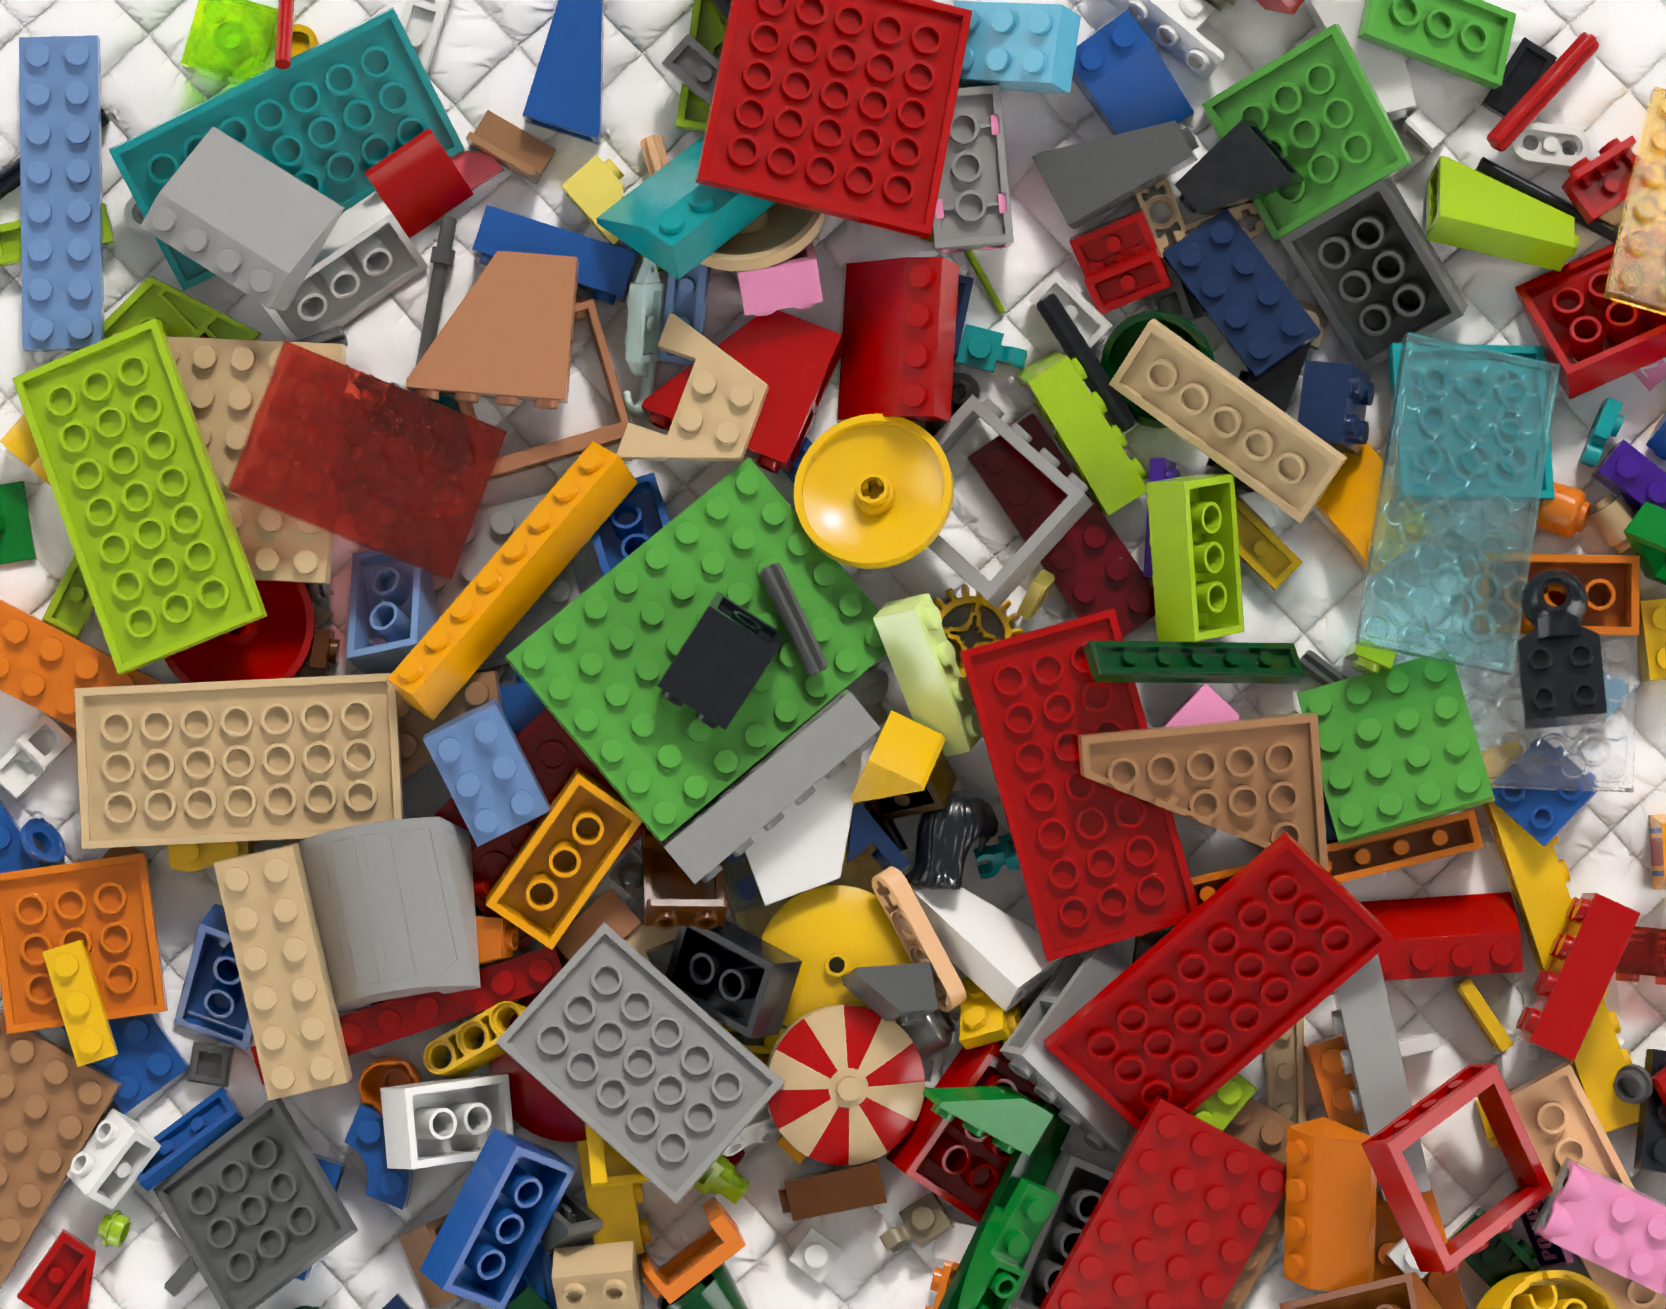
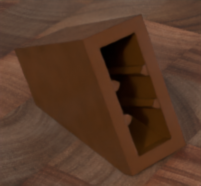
[778,1158,887,1221]

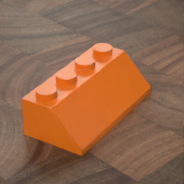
[1283,1117,1377,1291]

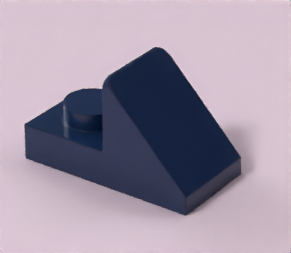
[847,802,910,871]

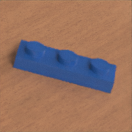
[137,1087,244,1191]

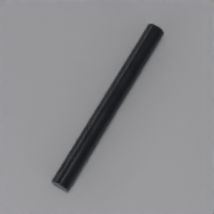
[1475,156,1622,243]

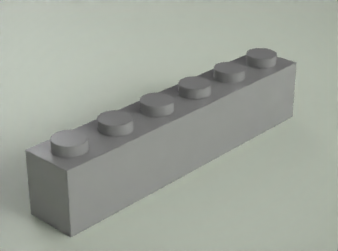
[661,689,881,884]
[1330,954,1432,1201]

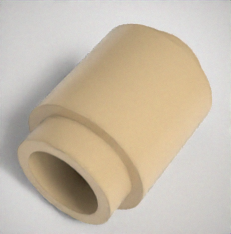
[1589,492,1636,553]

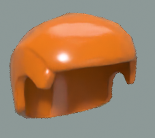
[357,1055,422,1115]

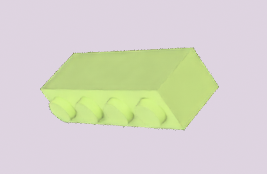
[873,593,983,757]

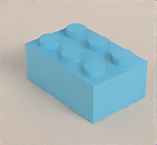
[954,1,1081,94]

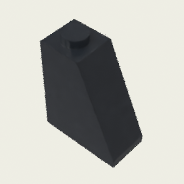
[1174,120,1304,214]

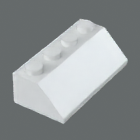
[261,191,428,342]

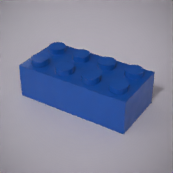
[419,1127,577,1309]

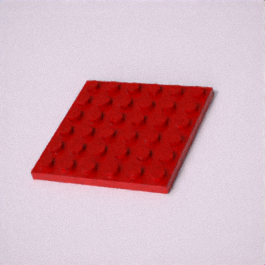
[695,0,972,239]

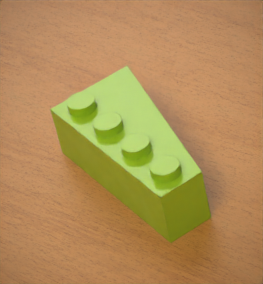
[1014,350,1148,516]

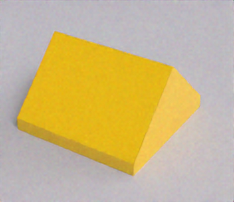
[851,710,946,803]

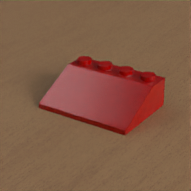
[1515,224,1666,400]
[838,257,959,422]
[886,1041,1058,1223]

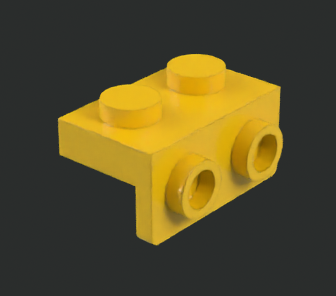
[959,977,1025,1050]

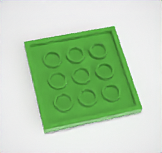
[1202,24,1413,241]
[1296,649,1495,845]

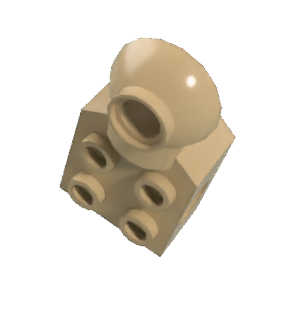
[551,1241,645,1309]

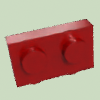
[1561,135,1654,225]

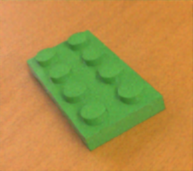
[1358,0,1516,90]

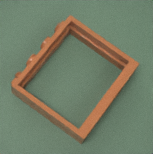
[458,296,630,483]

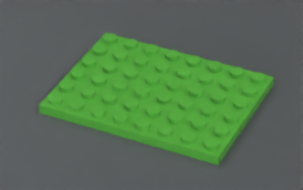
[504,457,887,843]

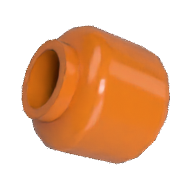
[1530,482,1592,538]

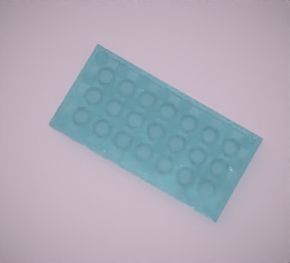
[1355,332,1560,675]

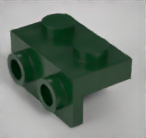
[1447,1208,1540,1288]

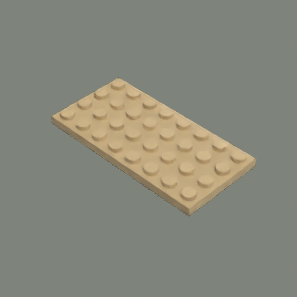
[74,673,404,849]

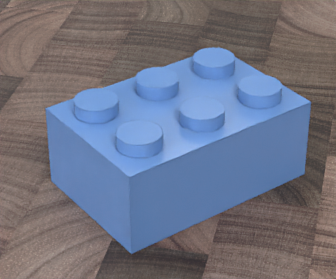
[423,698,550,847]

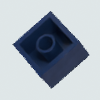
[1297,360,1374,455]

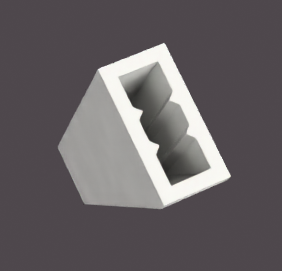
[1303,0,1416,124]
[913,886,1065,1012]

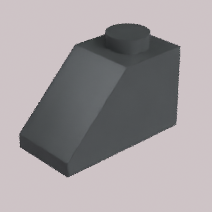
[842,962,938,1026]

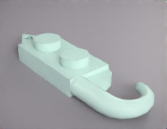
[623,257,665,416]

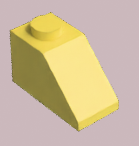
[561,155,625,247]

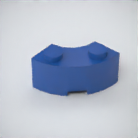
[344,1103,413,1210]

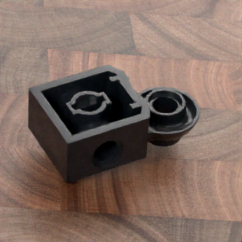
[1518,568,1607,729]

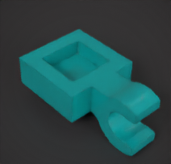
[956,324,1027,373]
[973,833,1020,879]

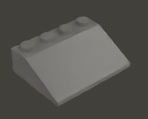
[140,127,345,311]

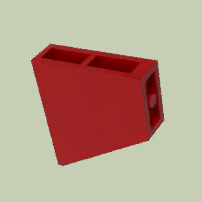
[641,310,846,474]

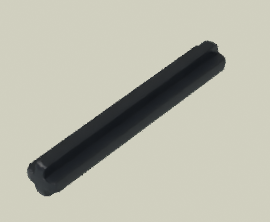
[1036,293,1137,433]

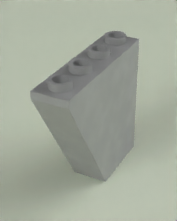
[999,945,1129,1153]

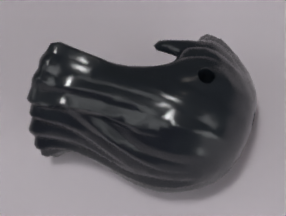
[905,791,998,890]

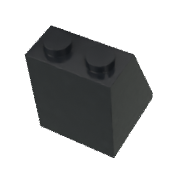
[657,591,785,730]

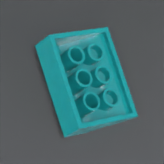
[596,135,777,280]

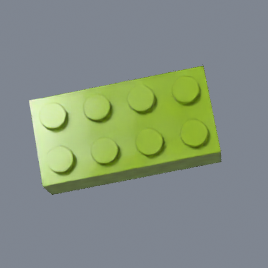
[1146,474,1245,642]

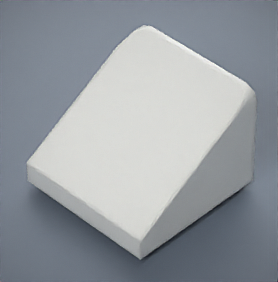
[1399,109,1446,155]
[1237,491,1279,530]

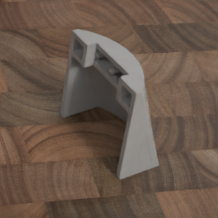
[293,817,481,1012]

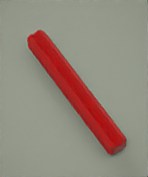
[1486,32,1600,152]

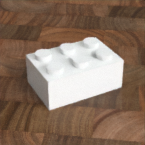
[380,1074,514,1170]

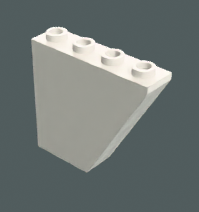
[723,743,862,906]

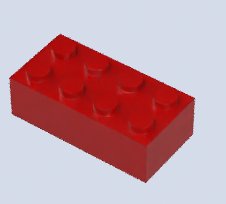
[1516,893,1640,1061]

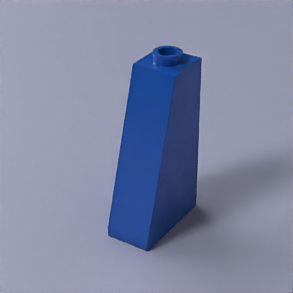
[522,0,604,145]

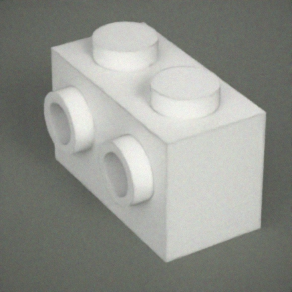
[66,1108,161,1210]

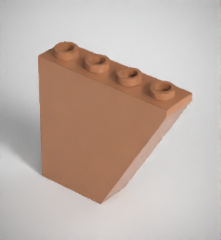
[406,251,579,410]

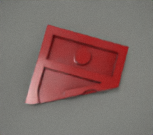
[16,1229,96,1309]

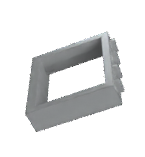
[928,394,1093,609]

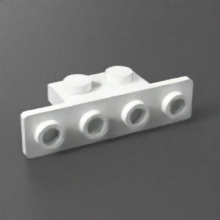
[1107,0,1225,80]

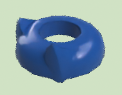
[20,818,66,866]

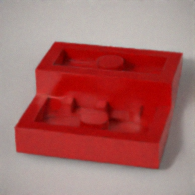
[364,128,474,239]
[1069,208,1172,314]

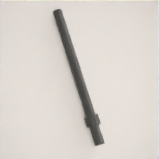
[401,216,457,451]

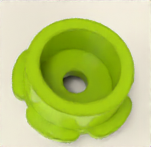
[98,1209,131,1248]

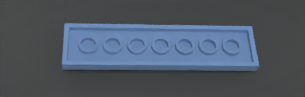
[19,35,104,352]

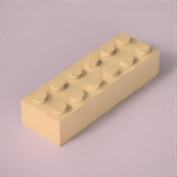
[213,843,353,1101]

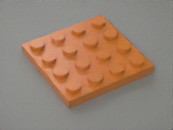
[0,853,168,1034]

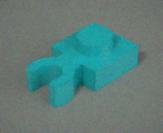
[1578,397,1624,468]

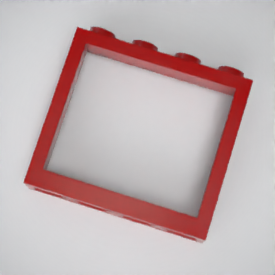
[1361,1063,1553,1275]

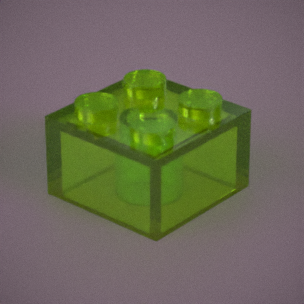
[181,0,278,86]

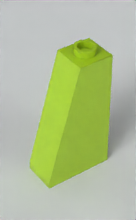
[1426,156,1579,271]

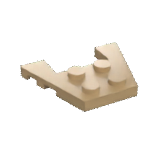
[616,313,769,462]

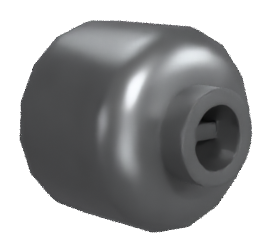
[896,1008,955,1060]

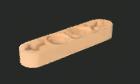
[872,866,967,1012]

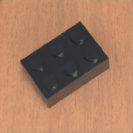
[665,920,802,1039]

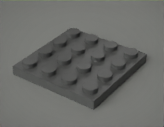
[153,1098,359,1309]

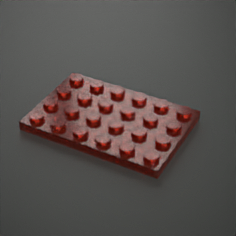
[226,341,507,580]

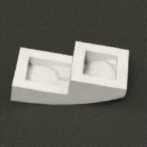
[0,713,73,801]

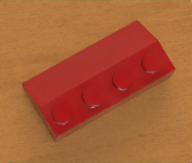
[1360,892,1523,981]

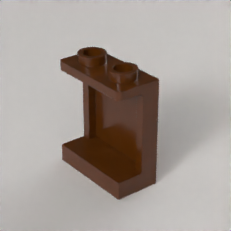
[641,822,728,929]

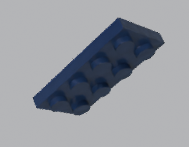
[1162,208,1321,380]

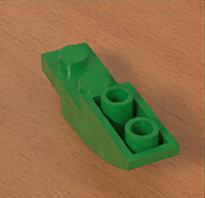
[958,1177,1060,1309]

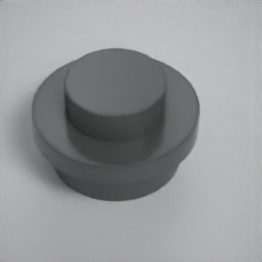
[1613,1064,1653,1104]

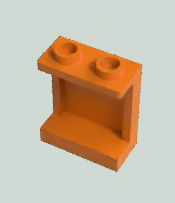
[639,1196,746,1304]

